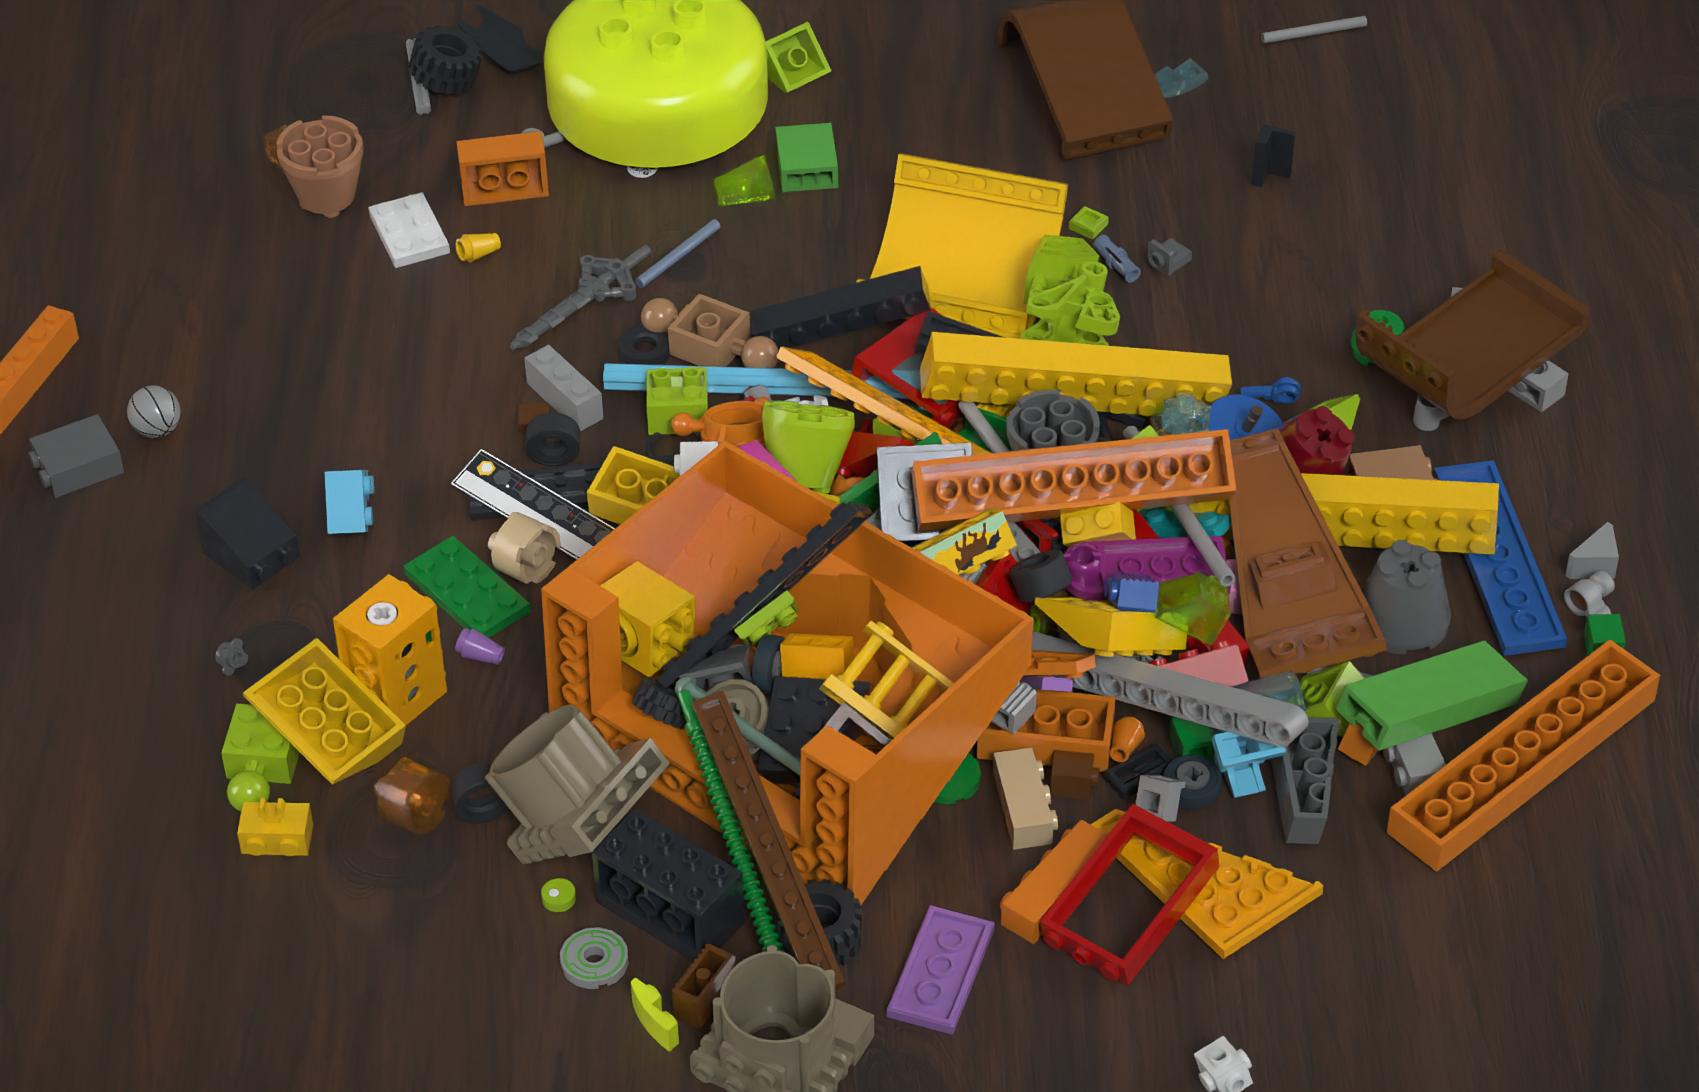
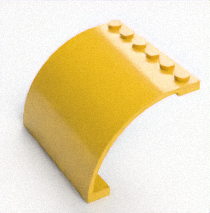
[856,153,1069,339]

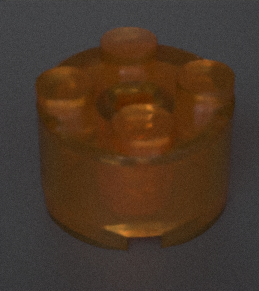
[374,757,451,835]

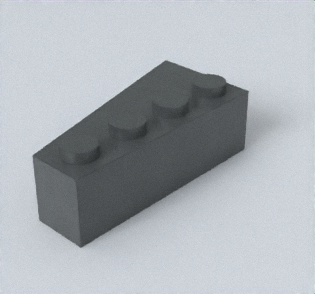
[1271,717,1340,844]

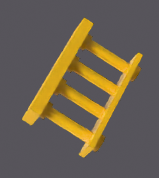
[819,621,954,740]

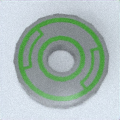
[560,927,629,989]

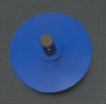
[1205,395,1283,440]

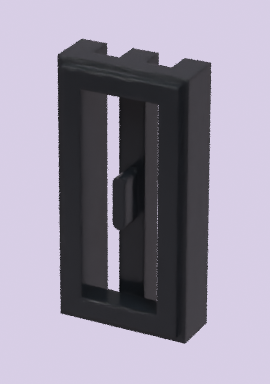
[1103,743,1173,800]

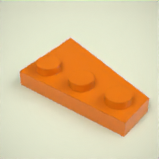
[1024,650,1096,679]

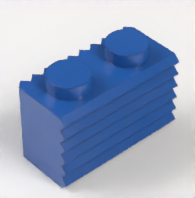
[1104,571,1159,613]

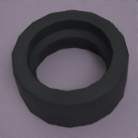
[449,763,510,823]

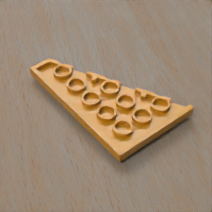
[1090,809,1323,959]

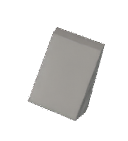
[1565,522,1619,579]

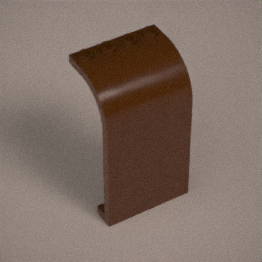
[997,0,1174,159]
[1356,250,1591,419]

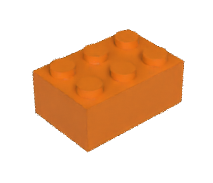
[456,131,549,206]

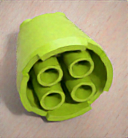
[762,401,855,493]

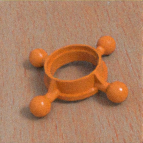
[671,397,772,448]

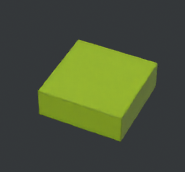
[1069,206,1109,240]

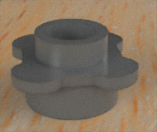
[215,638,248,676]

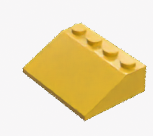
[1035,597,1190,657]
[243,638,406,785]

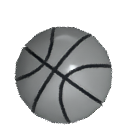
[127,385,181,439]

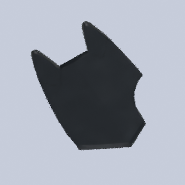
[458,5,541,73]

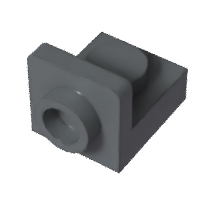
[1147,238,1192,276]

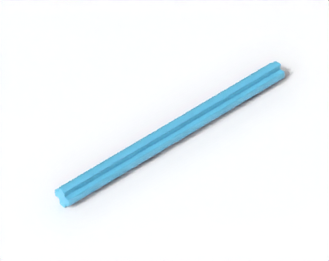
[603,363,935,400]

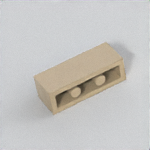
[993,747,1058,850]

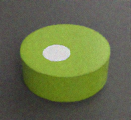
[541,878,576,912]

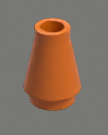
[1110,717,1145,762]

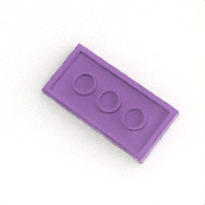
[887,905,995,1035]

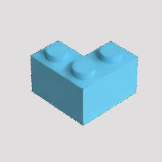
[325,470,374,534]

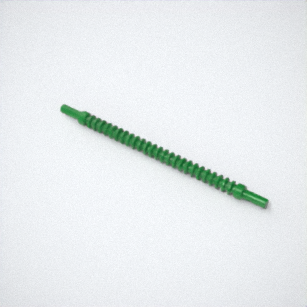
[677,690,785,952]

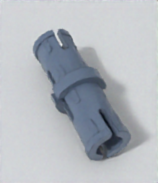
[1093,235,1141,283]

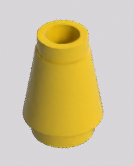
[456,233,501,263]

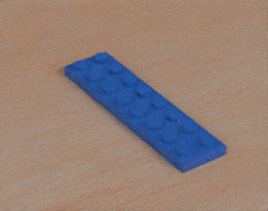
[1433,460,1567,656]

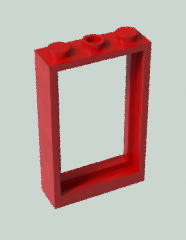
[1040,804,1220,986]

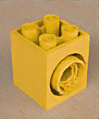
[600,561,695,677]

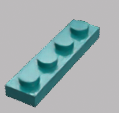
[1139,508,1232,538]

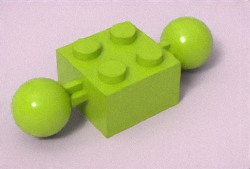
[221,676,300,811]

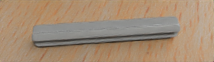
[406,38,431,115]

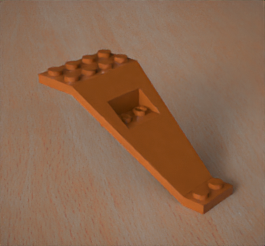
[1229,428,1387,683]

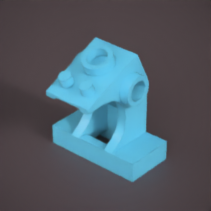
[1211,732,1286,798]

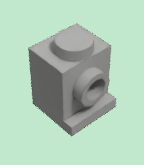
[1136,775,1186,822]

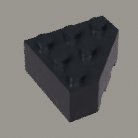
[758,676,874,785]

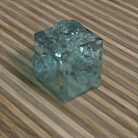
[1162,393,1211,435]

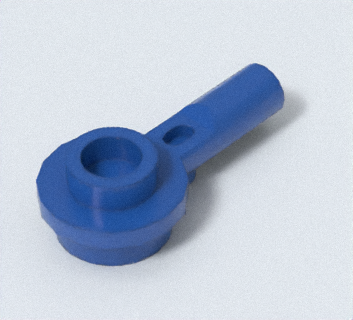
[1241,377,1301,404]

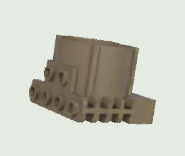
[485,705,670,864]
[690,945,874,1092]

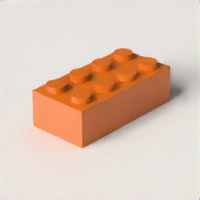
[977,689,1116,772]

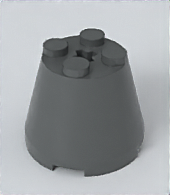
[1006,390,1100,451]
[1361,540,1451,655]

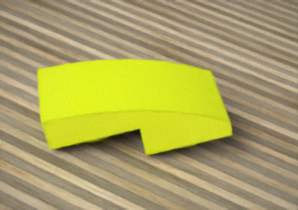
[631,978,679,1052]

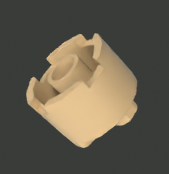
[488,512,561,584]

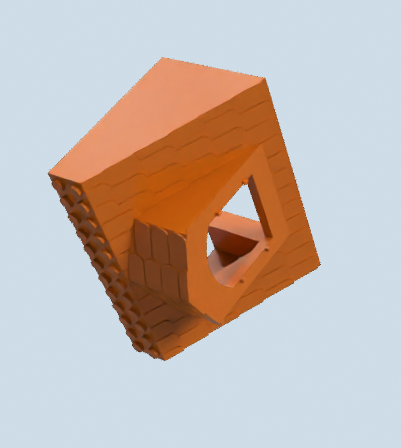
[541,440,1034,906]

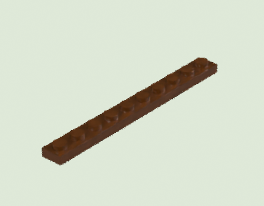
[692,691,845,991]

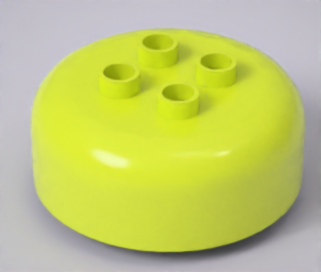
[544,0,768,168]

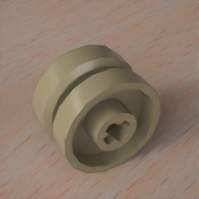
[706,679,770,761]

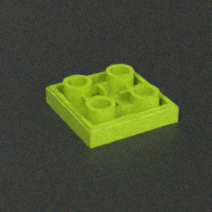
[734,590,800,648]

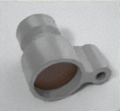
[1564,570,1615,617]

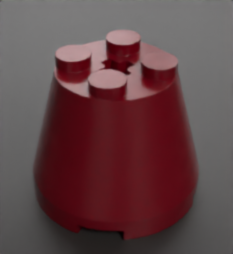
[1278,406,1355,475]

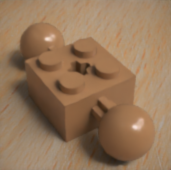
[641,294,779,368]

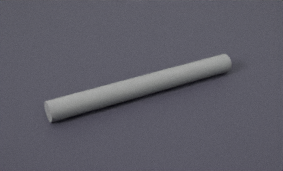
[1261,16,1367,44]

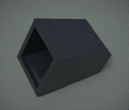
[195,477,300,590]

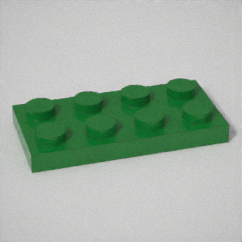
[403,536,531,638]

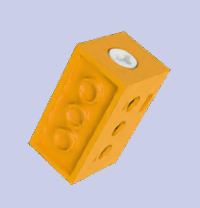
[333,574,447,725]

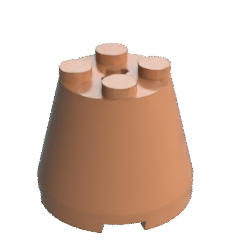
[276,116,364,218]

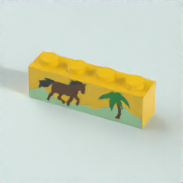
[912,508,1017,575]

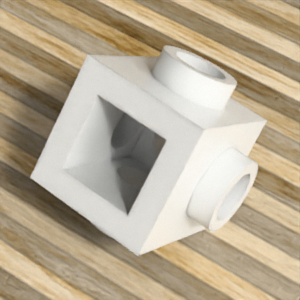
[1194,1036,1253,1092]

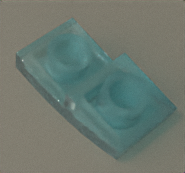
[1154,58,1208,98]

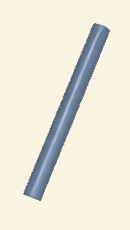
[635,219,721,288]

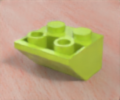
[646,367,708,435]

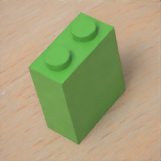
[775,123,838,192]

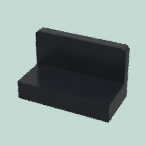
[1251,125,1296,187]

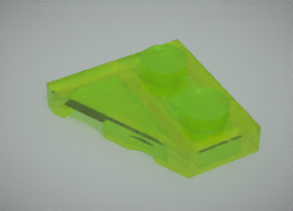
[714,155,775,206]

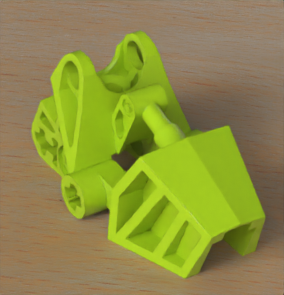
[1020,234,1120,346]

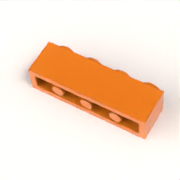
[1000,819,1107,944]

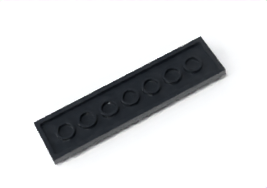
[657,502,874,689]

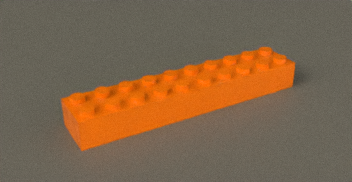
[911,429,1237,532]
[1387,640,1660,872]

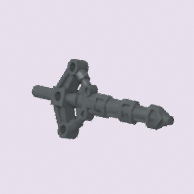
[509,245,652,350]

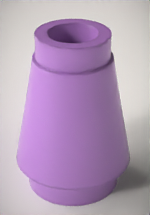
[455,628,505,665]

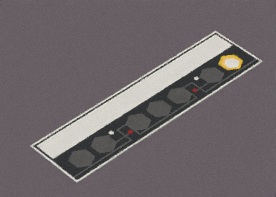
[451,449,615,559]

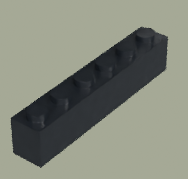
[751,266,931,350]

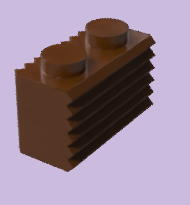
[671,944,736,1029]

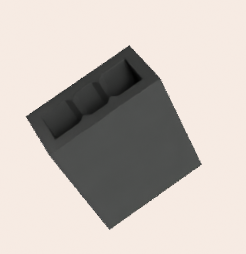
[28,414,124,498]

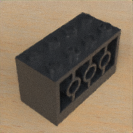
[592,809,745,962]

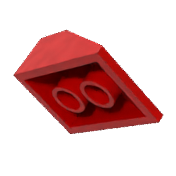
[836,431,916,478]

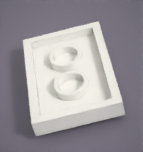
[368,192,450,268]

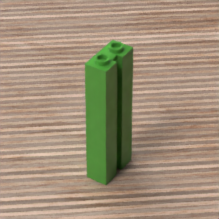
[1336,640,1528,751]

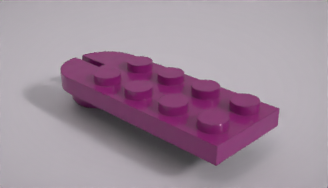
[1064,536,1231,600]

